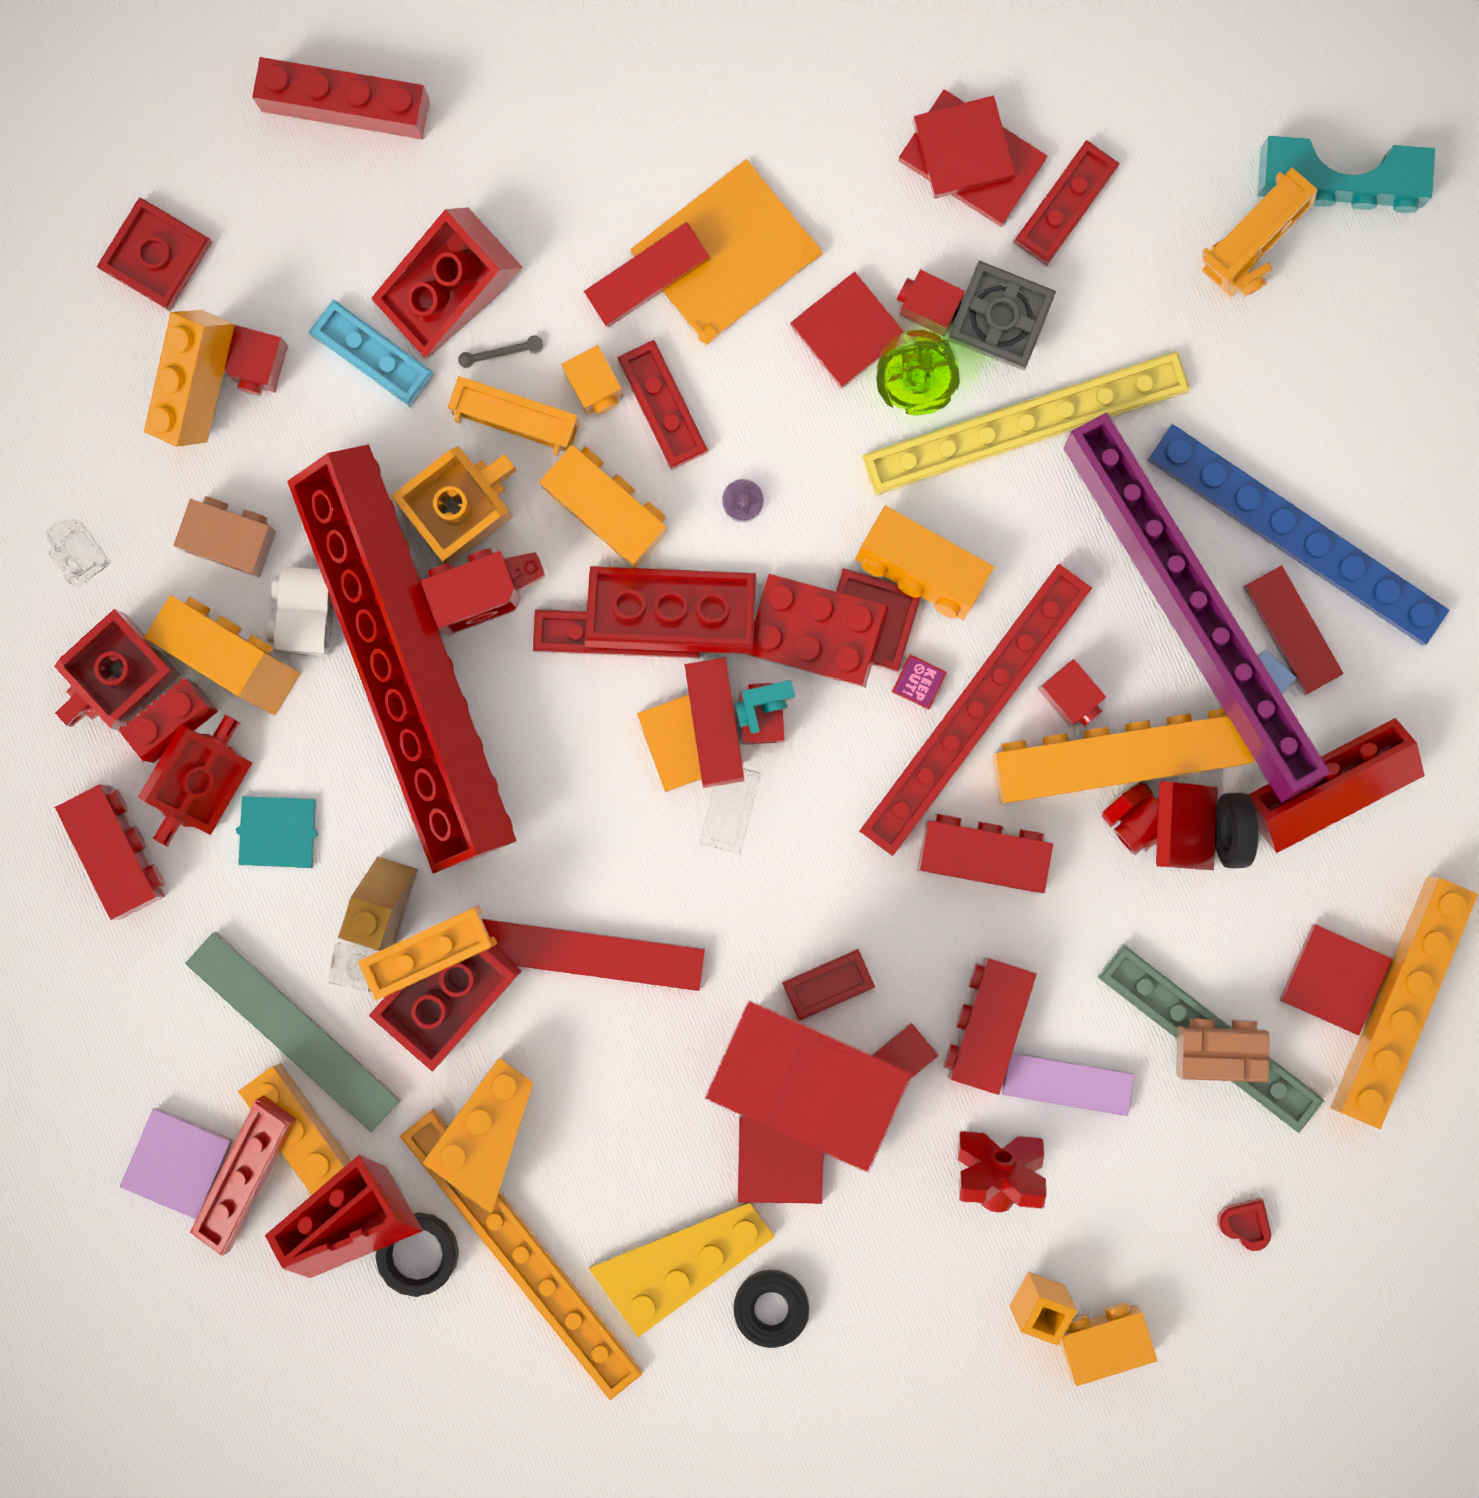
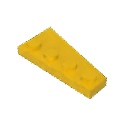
[588,1203,775,1337]

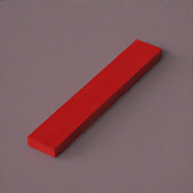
[481,918,705,991]

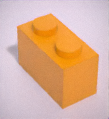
[1060,1302,1158,1386]

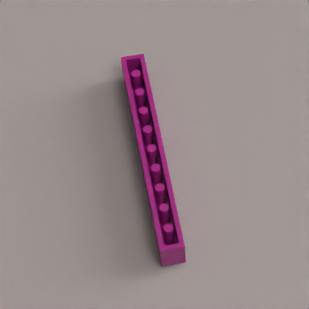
[1063,412,1330,803]

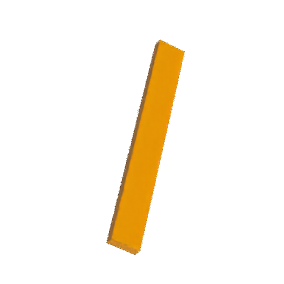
[399,1108,644,1401]

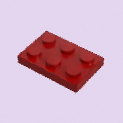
[747,574,889,688]

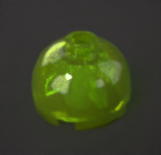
[876,329,960,416]

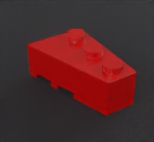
[264,1155,423,1278]

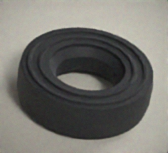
[1215,792,1258,869]
[733,1270,809,1348]

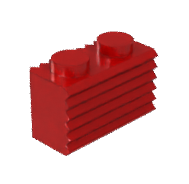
[119,678,218,763]

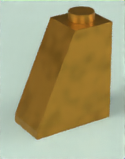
[338,856,418,951]

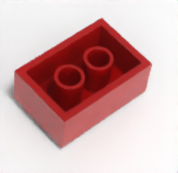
[368,946,522,1072]

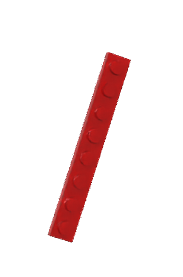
[859,563,1092,856]

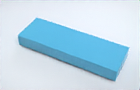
[309,299,435,407]

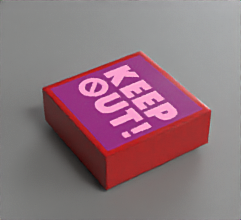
[891,654,947,710]

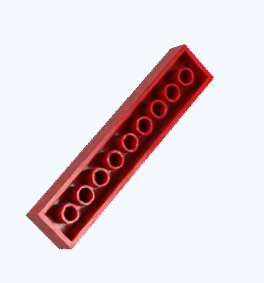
[287,444,517,874]

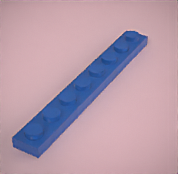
[1147,424,1450,646]

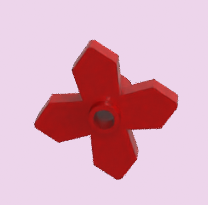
[958,1131,1047,1212]

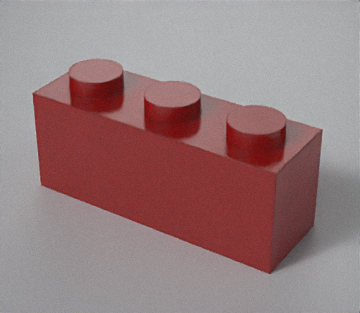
[54,784,165,920]
[917,814,1054,893]
[943,957,1037,1095]

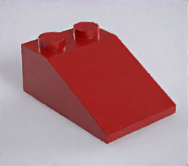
[371,207,523,358]

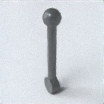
[458,336,543,368]

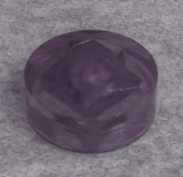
[722,479,764,523]

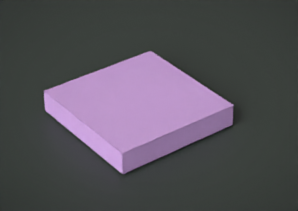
[120,1108,233,1219]

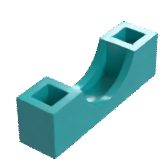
[1257,136,1435,213]

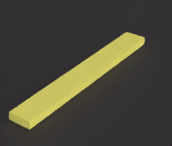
[862,351,1190,496]

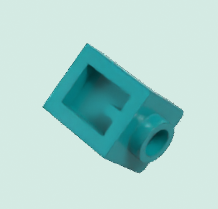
[735,680,795,734]

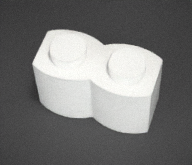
[267,567,333,656]

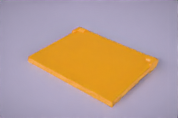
[630,159,823,346]

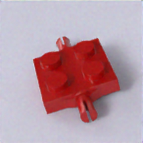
[138,714,252,847]

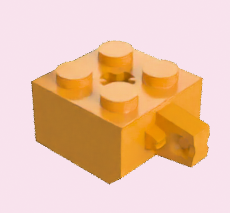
[391,446,517,564]

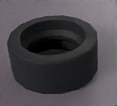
[375,1212,459,1297]

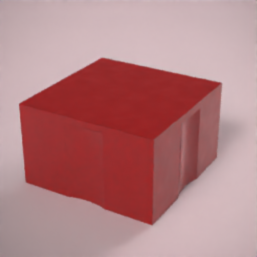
[705,1000,912,1173]

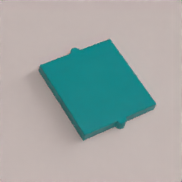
[236,796,318,868]

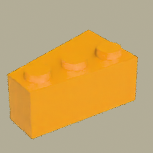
[144,595,301,715]
[422,1058,533,1213]

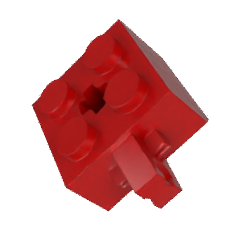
[420,548,546,636]
[54,609,182,731]

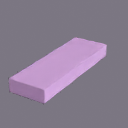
[1002,1053,1135,1116]

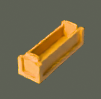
[1202,168,1317,293]
[448,376,580,457]
[357,905,497,1001]

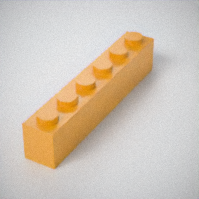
[992,708,1254,804]
[1330,877,1479,1130]

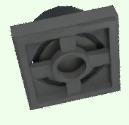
[947,260,1056,371]

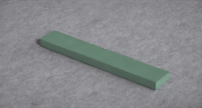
[185,932,401,1132]
[1097,944,1324,1133]

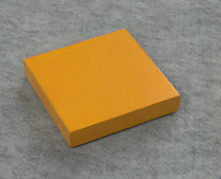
[637,695,744,792]

